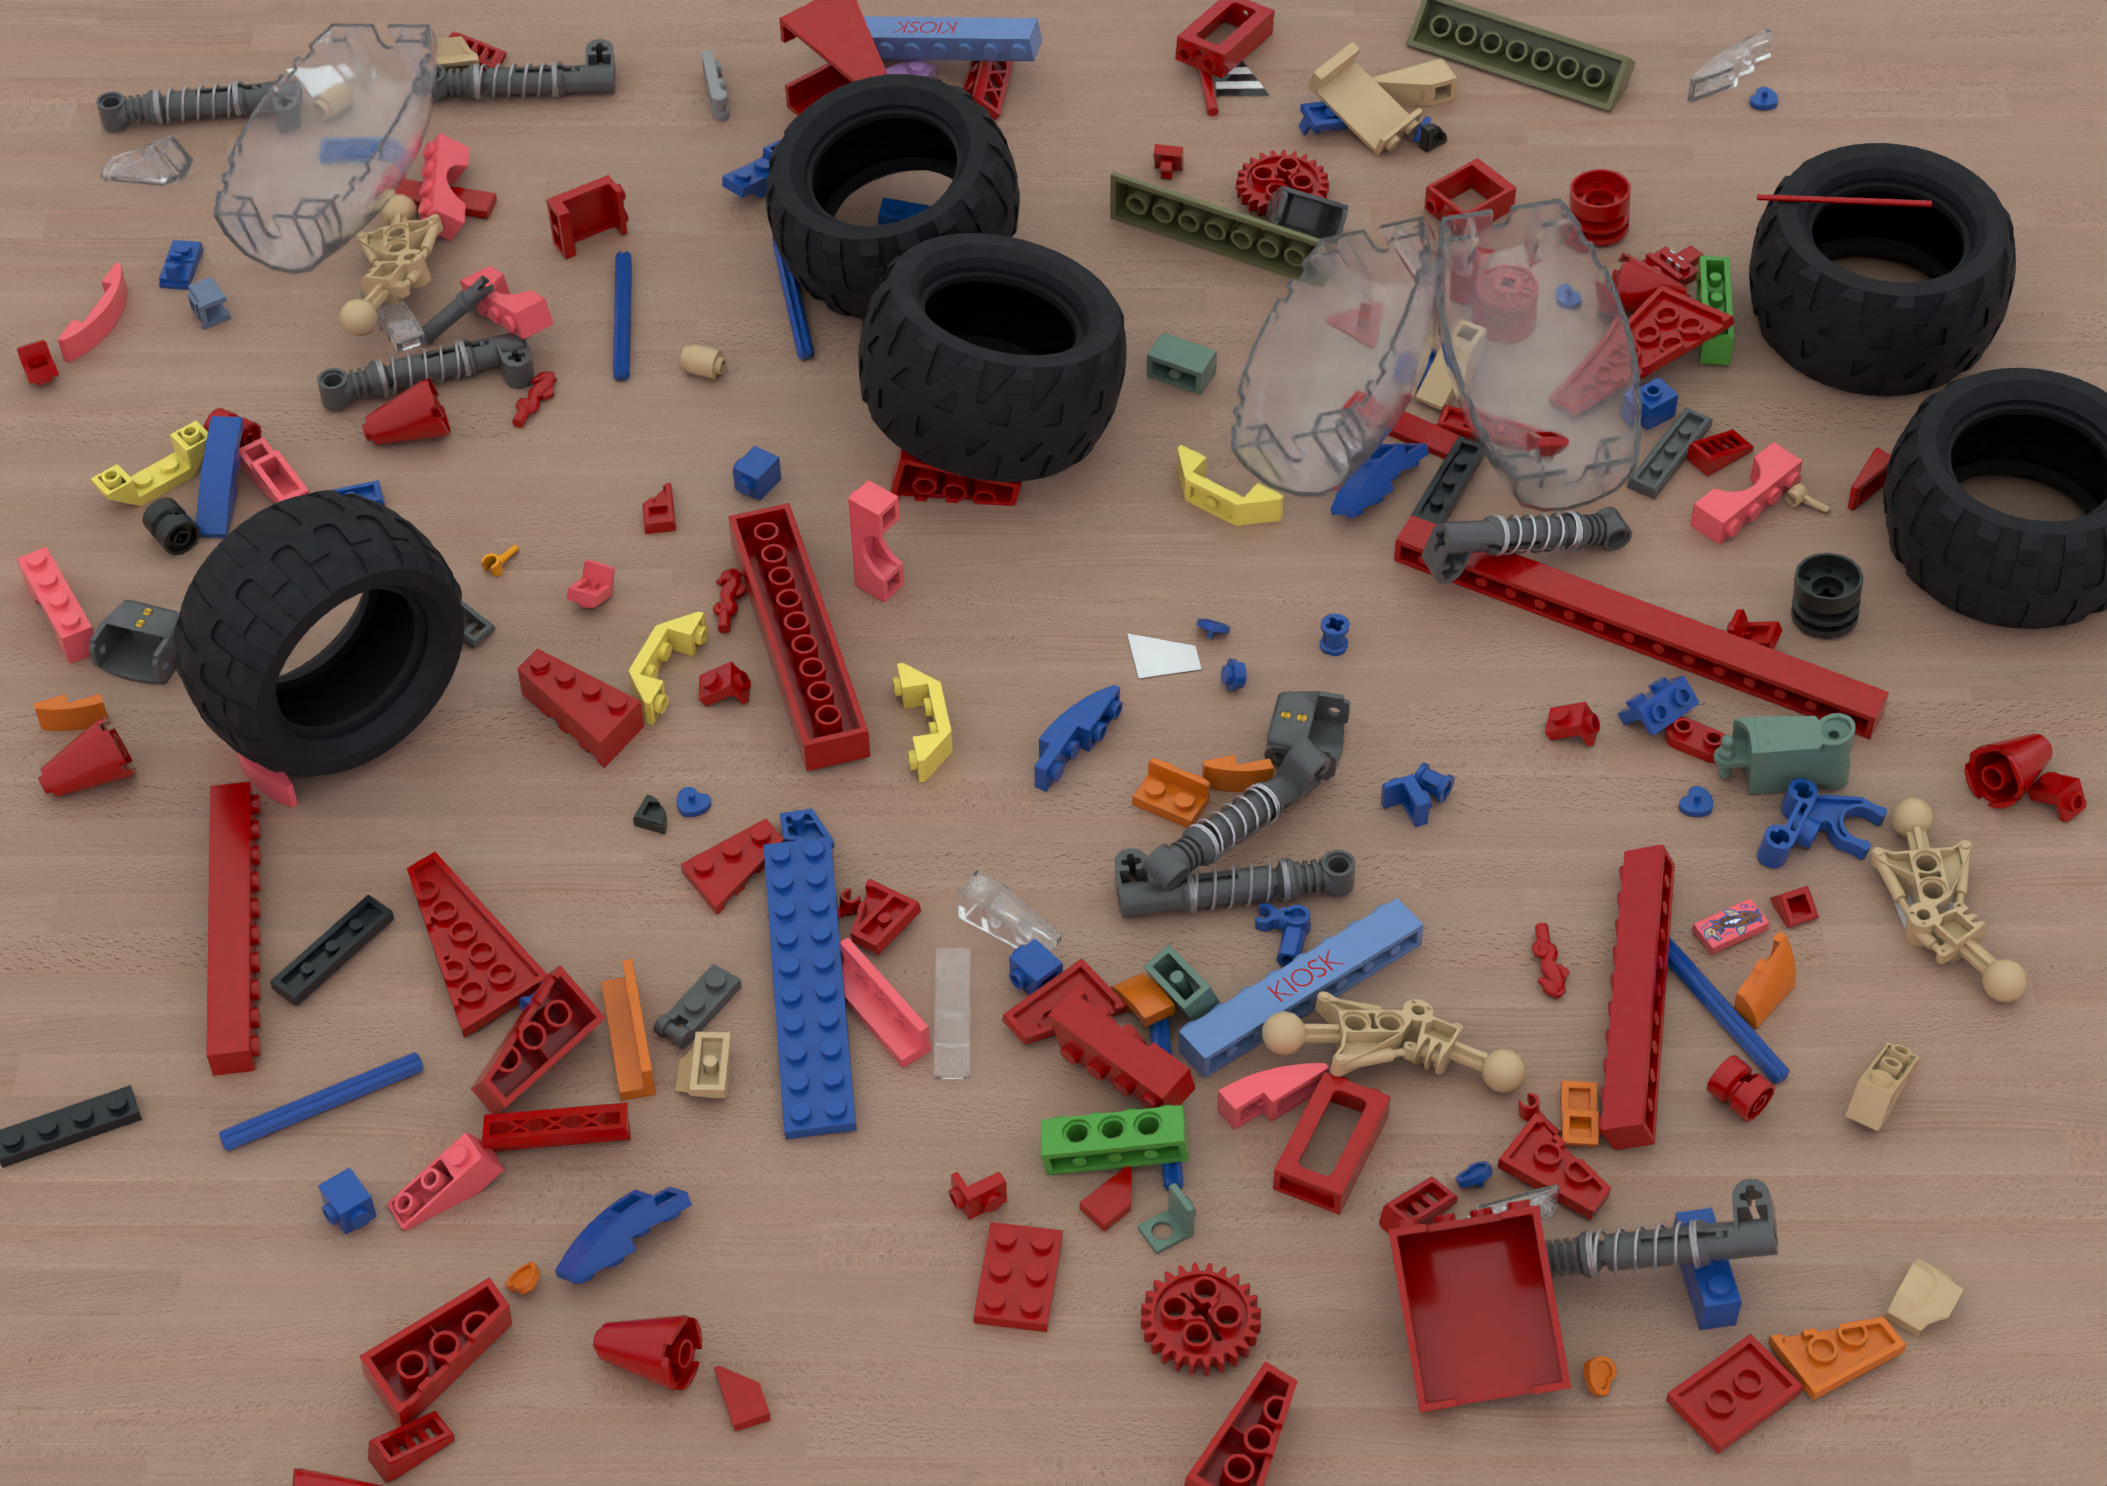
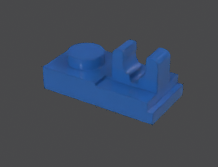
[1298,102,1349,135]
[159,240,203,290]

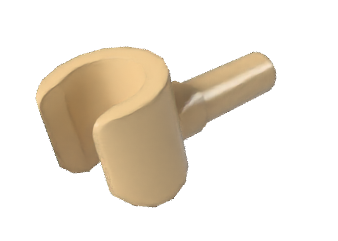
[1784,484,1830,514]

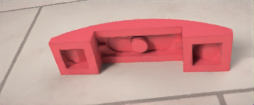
[58,263,127,362]
[235,751,298,808]

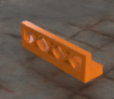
[601,959,656,1101]

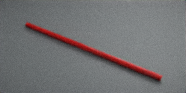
[1757,194,1932,207]

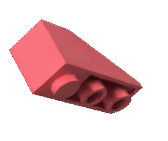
[387,1132,505,1231]

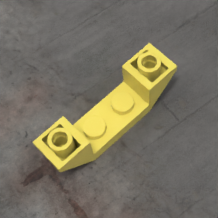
[91,421,208,506]
[1177,445,1284,526]
[628,611,709,725]
[892,663,953,783]

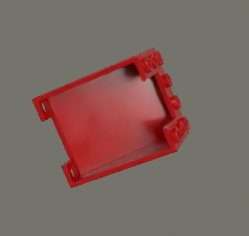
[779,0,887,116]
[1388,1199,1571,1412]

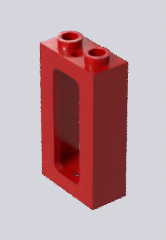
[1175,0,1275,79]
[1273,1072,1391,1215]

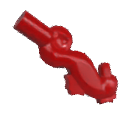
[512,371,557,428]
[713,568,747,633]
[1532,923,1570,999]

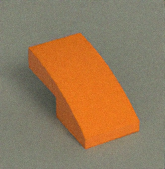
[33,693,110,731]
[1202,755,1274,792]
[1111,973,1175,1027]
[1560,1081,1599,1147]

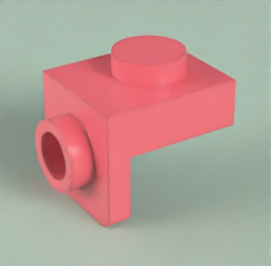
[567,559,615,608]

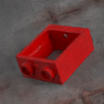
[1424,158,1517,238]

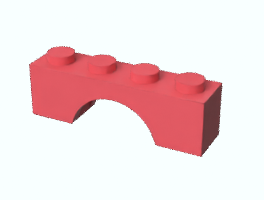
[418,133,469,241]
[460,266,553,339]
[1690,442,1803,545]
[848,480,904,603]
[16,547,94,664]

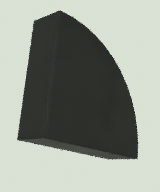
[1419,123,1447,153]
[633,794,667,834]

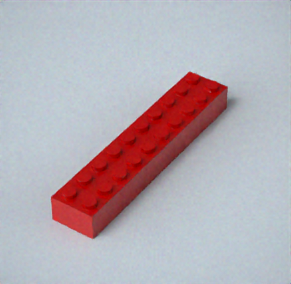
[728,503,870,771]

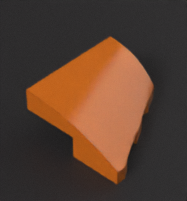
[1734,931,1796,1029]

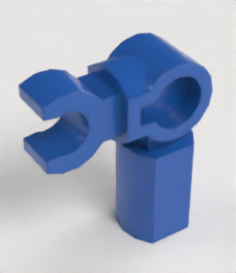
[1255,903,1311,967]

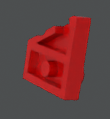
[850,879,921,955]

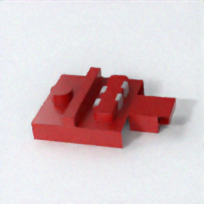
[1642,245,1703,286]

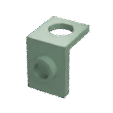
[1138,1183,1196,1254]

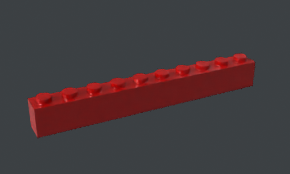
[206,781,262,1076]
[1598,844,1675,1150]

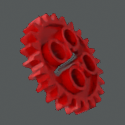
[1236,150,1329,219]
[1141,1262,1261,1376]

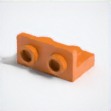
[1132,758,1210,828]

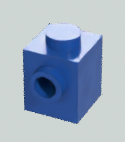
[1628,377,1679,431]
[732,446,781,501]
[1009,938,1063,995]
[318,1167,377,1235]

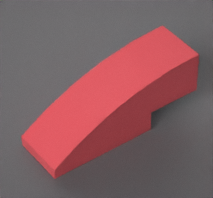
[239,437,309,503]
[1217,1063,1329,1130]

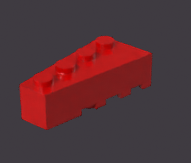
[890,448,1022,506]
[517,648,644,768]
[471,965,606,1114]
[1048,985,1196,1109]
[359,1277,512,1427]
[1184,1361,1298,1486]

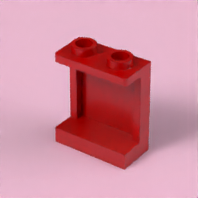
[546,175,629,260]

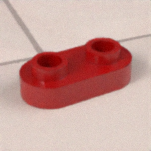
[1665,717,1725,763]

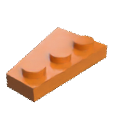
[1768,1316,1906,1401]

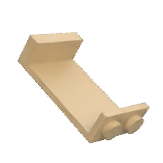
[1307,42,1423,156]

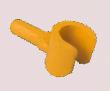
[481,544,519,576]

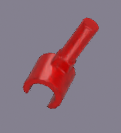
[838,888,861,919]
[1518,1093,1561,1135]

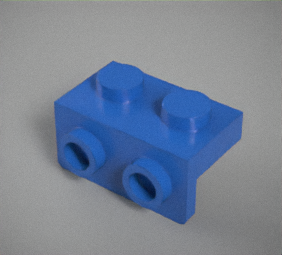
[1617,675,1699,735]

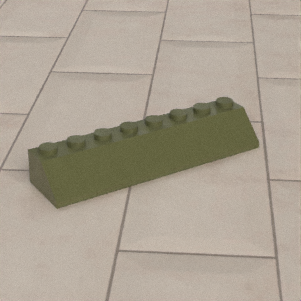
[1406,0,1636,112]
[1110,171,1336,288]

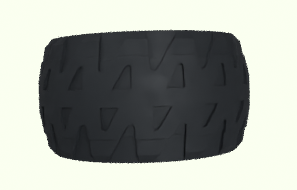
[1749,143,2016,396]
[858,233,1127,482]

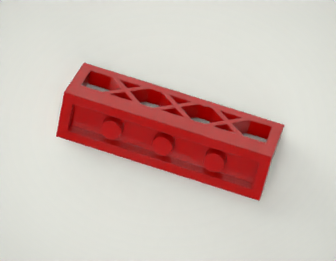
[963,61,1013,120]
[482,1102,631,1152]

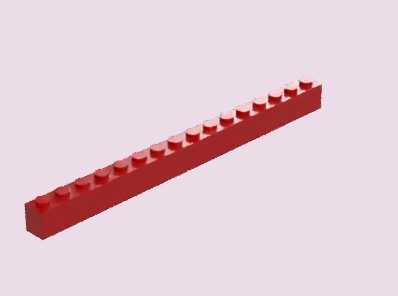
[1394,515,1889,740]

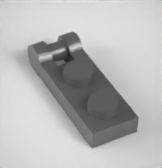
[653,964,741,1049]

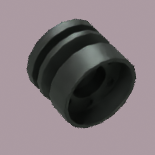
[1791,553,1863,638]

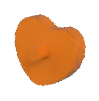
[505,1262,540,1295]
[1583,1356,1617,1396]

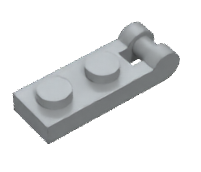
[701,50,730,121]

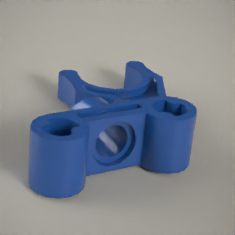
[1757,778,1887,869]

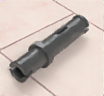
[417,276,494,345]

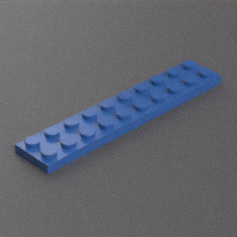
[764,836,857,1139]

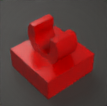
[1153,144,1184,180]

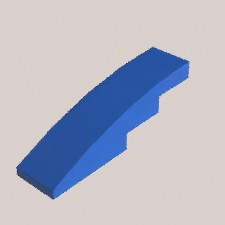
[196,416,244,538]

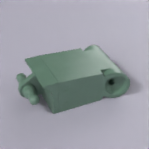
[1714,713,1856,795]

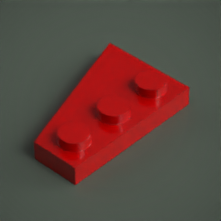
[681,818,784,915]
[1002,958,1127,1045]
[1497,1113,1611,1220]

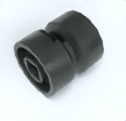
[142,497,200,555]

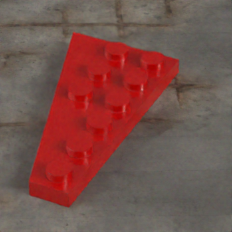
[1549,286,1734,418]
[407,852,547,1038]

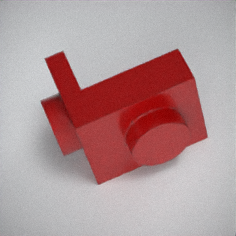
[17,340,59,385]
[1727,609,1782,649]
[699,661,751,707]
[1545,701,1600,747]
[2027,772,2087,822]
[948,1171,1007,1220]

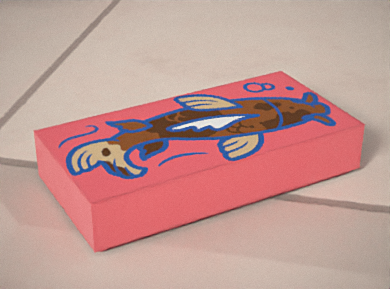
[1692,899,1770,955]

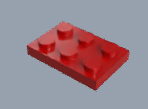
[974,1222,1063,1332]
[1666,1334,1803,1454]

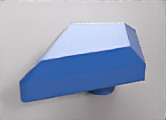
[779,809,835,848]

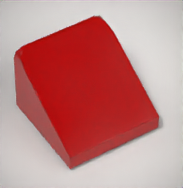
[1770,885,1819,928]

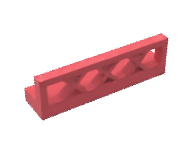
[840,937,931,1068]

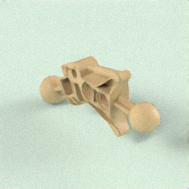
[339,194,444,336]
[1870,796,2028,1003]
[1262,991,1526,1093]

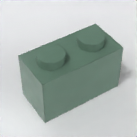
[1147,333,1217,395]
[1143,944,1220,1021]

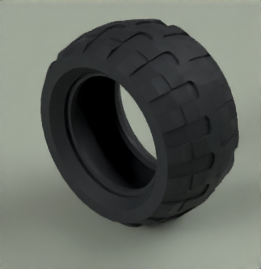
[766,74,1020,321]
[1883,368,2107,629]
[174,490,466,778]

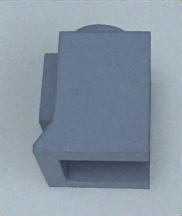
[187,277,231,329]

